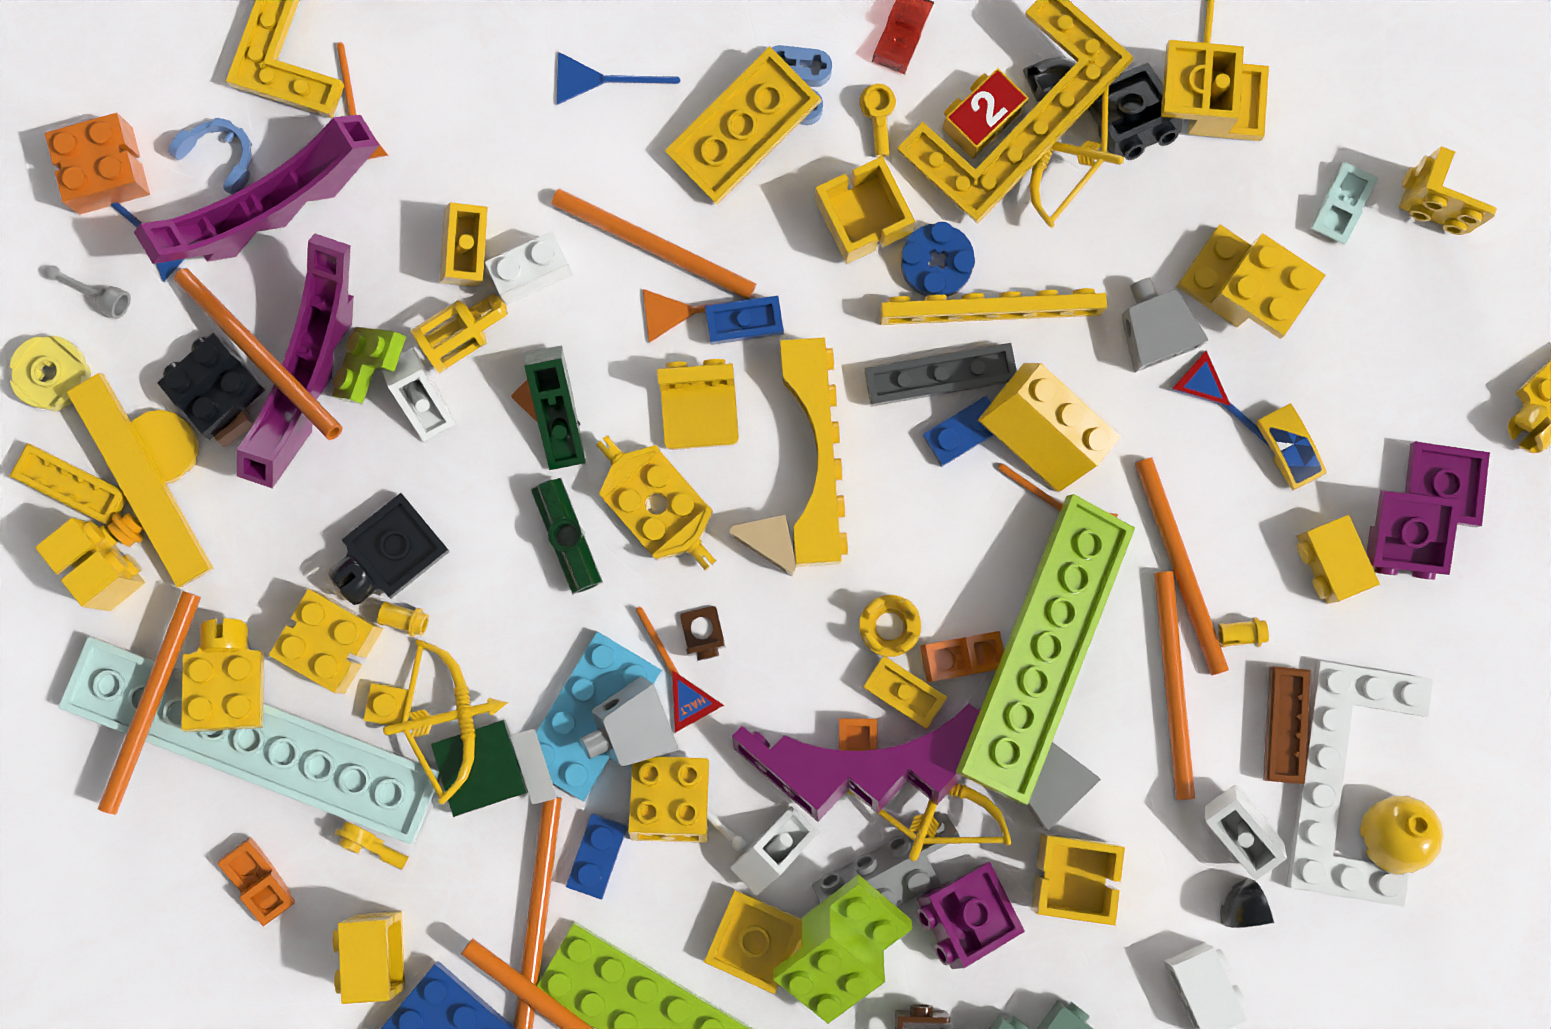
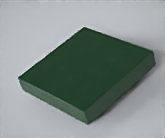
[431,720,528,817]

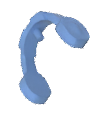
[168,118,252,195]

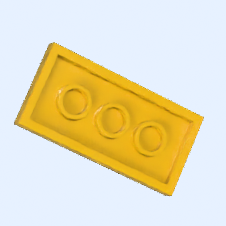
[665,46,822,205]

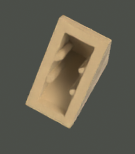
[729,515,796,576]

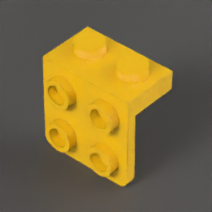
[1398,146,1497,235]
[657,359,739,450]

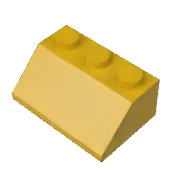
[978,363,1121,492]

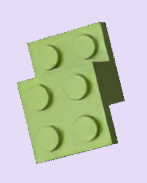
[773,874,912,1024]

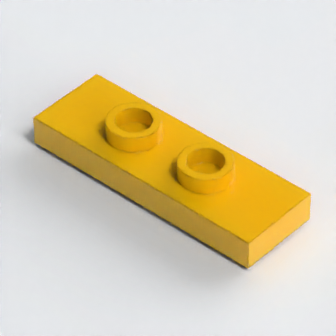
[9,443,127,525]

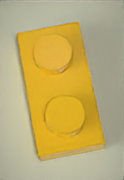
[862,655,947,729]

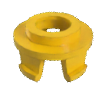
[859,595,921,657]

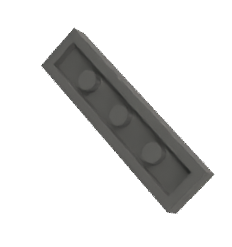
[864,343,1017,407]

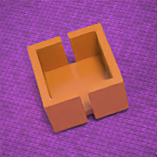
[45,112,150,215]

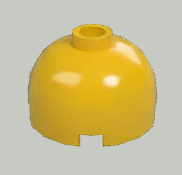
[1360,796,1444,875]

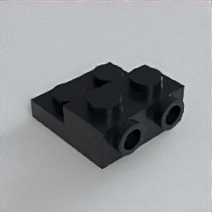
[1088,63,1182,160]
[157,333,266,440]

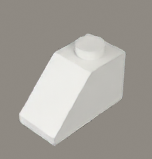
[382,348,456,442]
[730,806,818,896]

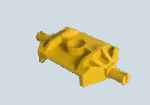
[596,435,717,571]

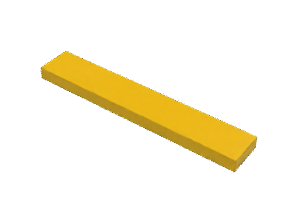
[67,373,214,588]

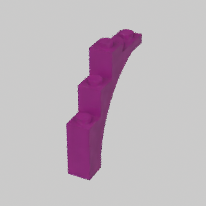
[134,114,379,264]
[237,233,354,489]

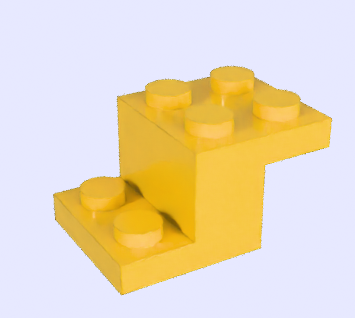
[1161,40,1269,141]
[1176,224,1326,339]

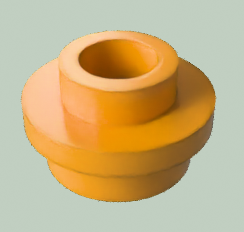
[107,513,144,547]

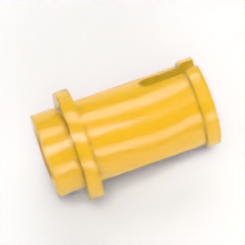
[377,601,429,637]
[1218,617,1269,648]

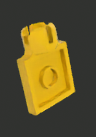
[1507,359,1551,454]
[181,618,264,732]
[704,889,802,994]

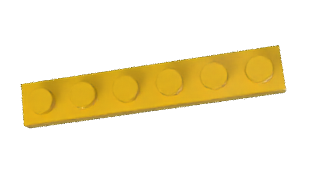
[880,288,1107,325]

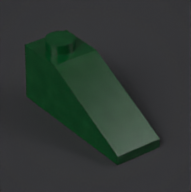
[524,345,586,470]

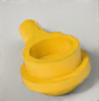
[859,83,896,158]
[334,822,409,870]

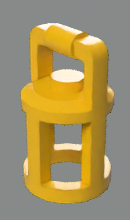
[411,294,508,374]

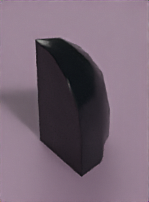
[1023,57,1076,102]
[1220,878,1274,928]

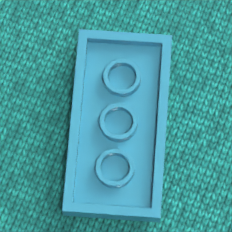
[536,631,663,801]

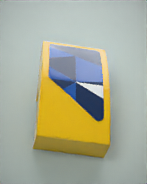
[1256,403,1327,491]

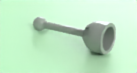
[45,265,131,319]

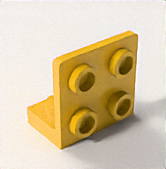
[628,757,709,843]

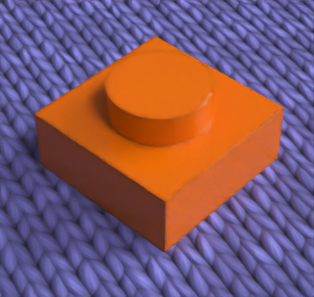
[838,718,877,751]

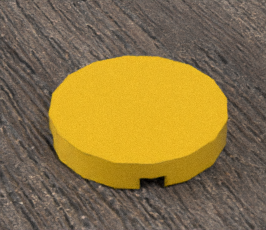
[131,410,199,484]

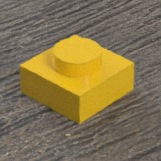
[363,683,408,725]

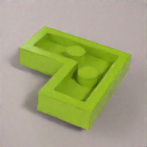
[331,327,406,404]

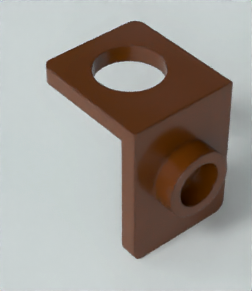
[680,606,726,661]
[895,1004,950,1029]

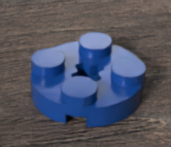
[901,222,975,297]

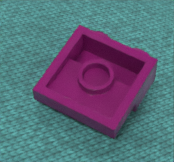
[1366,490,1461,580]
[917,862,1025,969]

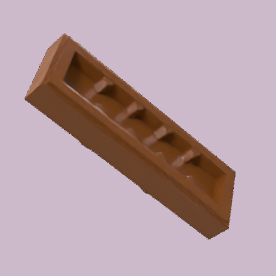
[1263,667,1311,784]

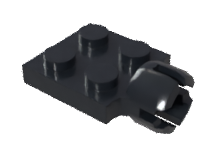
[328,493,450,605]

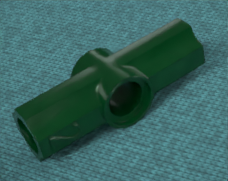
[531,478,603,595]

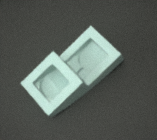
[1311,162,1378,245]

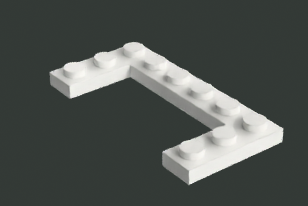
[1286,661,1433,907]

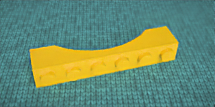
[780,337,848,567]

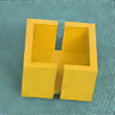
[814,156,916,264]
[35,518,146,611]
[269,589,384,694]
[1031,833,1125,926]
[333,911,405,1004]

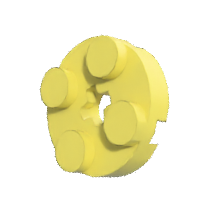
[9,335,91,412]

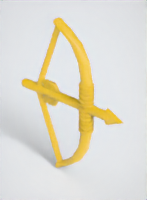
[1029,87,1124,228]
[383,639,509,805]
[847,783,1011,861]

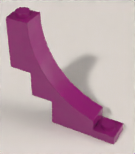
[732,703,981,822]

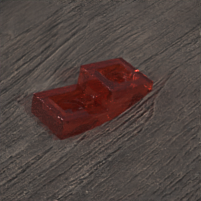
[872,0,934,74]

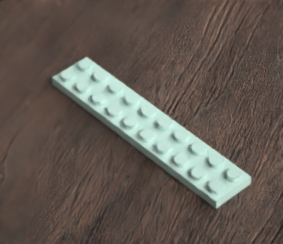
[58,636,441,844]

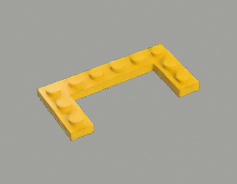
[226,0,345,118]
[897,0,1133,224]

